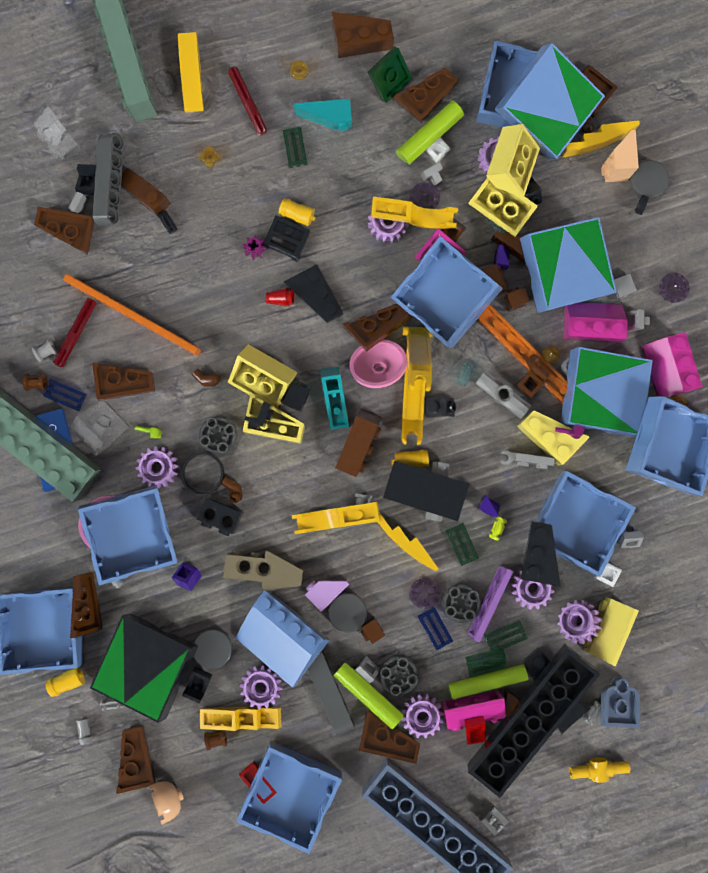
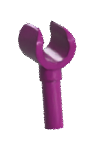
[555,425,585,439]

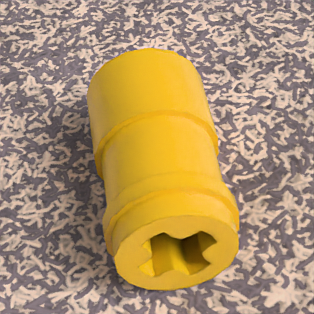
[278,198,316,227]
[391,450,429,469]
[45,667,85,697]

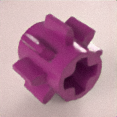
[242,235,267,260]

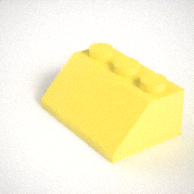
[486,124,540,197]
[468,177,538,237]
[228,344,298,409]
[583,597,639,666]

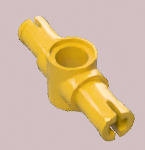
[569,757,630,783]

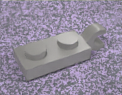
[499,450,555,469]

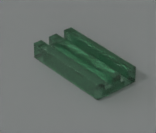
[283,127,308,168]
[445,523,479,566]
[484,620,528,654]
[465,648,507,676]

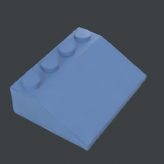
[235,590,329,688]

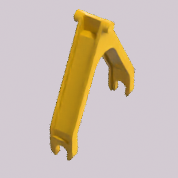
[401,326,433,445]

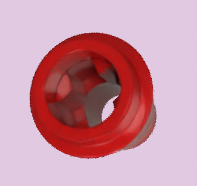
[266,288,295,307]

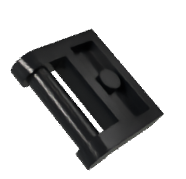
[262,215,310,262]

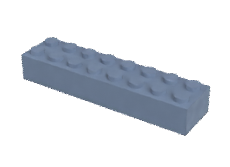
[362,758,513,873]

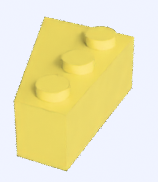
[243,393,305,444]
[517,411,589,466]

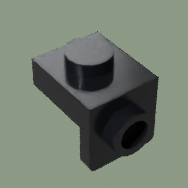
[75,164,96,195]
[525,177,542,205]
[425,397,456,418]
[244,401,274,430]
[182,667,213,703]

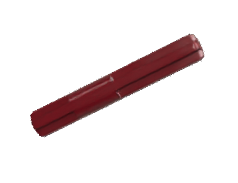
[228,66,267,136]
[53,298,97,367]

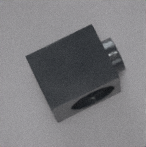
[283,381,310,412]

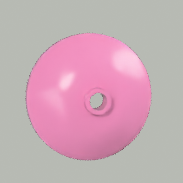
[350,339,407,388]

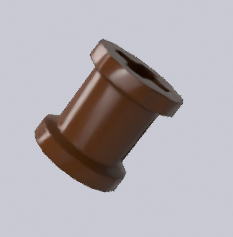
[23,373,48,391]
[204,730,227,751]

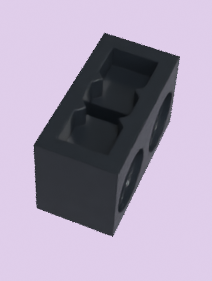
[197,498,244,536]

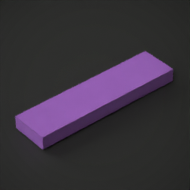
[467,565,513,642]

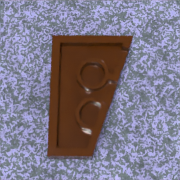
[393,68,459,123]
[34,207,95,255]
[343,304,411,352]
[92,363,155,401]
[70,572,103,638]
[359,710,420,764]
[116,725,156,794]

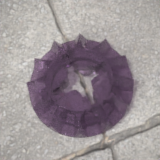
[410,182,440,209]
[658,273,690,303]
[409,578,441,609]

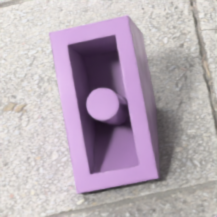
[305,579,349,612]

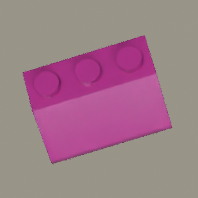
[564,302,627,343]
[642,332,703,398]
[441,690,506,731]

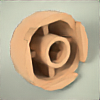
[149,781,184,825]

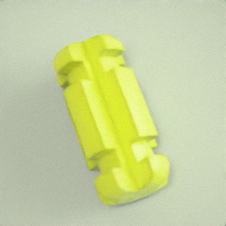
[489,517,507,541]

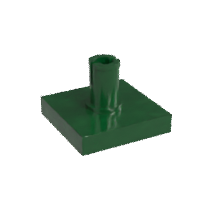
[367,46,412,103]

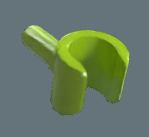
[135,425,161,439]

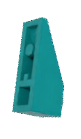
[294,99,352,131]
[320,366,349,430]

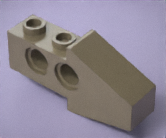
[223,550,304,590]

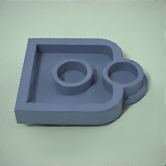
[600,676,640,728]

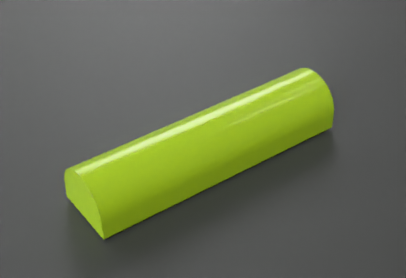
[396,101,464,165]
[333,663,404,729]
[448,664,529,699]

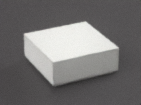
[425,138,451,163]
[594,563,622,587]

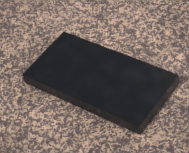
[383,461,469,521]

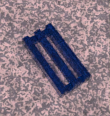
[43,379,87,411]
[418,607,453,651]

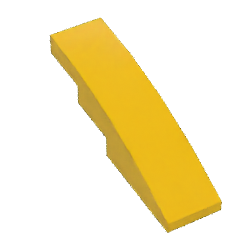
[178,32,204,112]
[562,121,640,157]
[378,514,439,571]
[200,707,281,731]

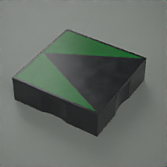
[90,614,198,723]

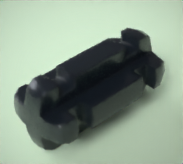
[158,210,177,234]

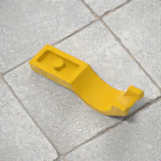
[371,196,458,229]
[292,502,381,534]

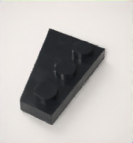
[284,264,344,323]
[521,521,561,587]

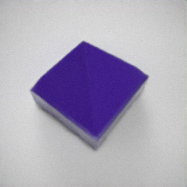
[493,244,510,270]
[477,495,500,517]
[172,563,202,591]

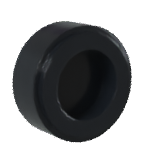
[635,195,649,215]

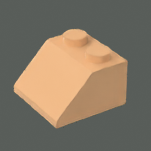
[601,130,639,182]

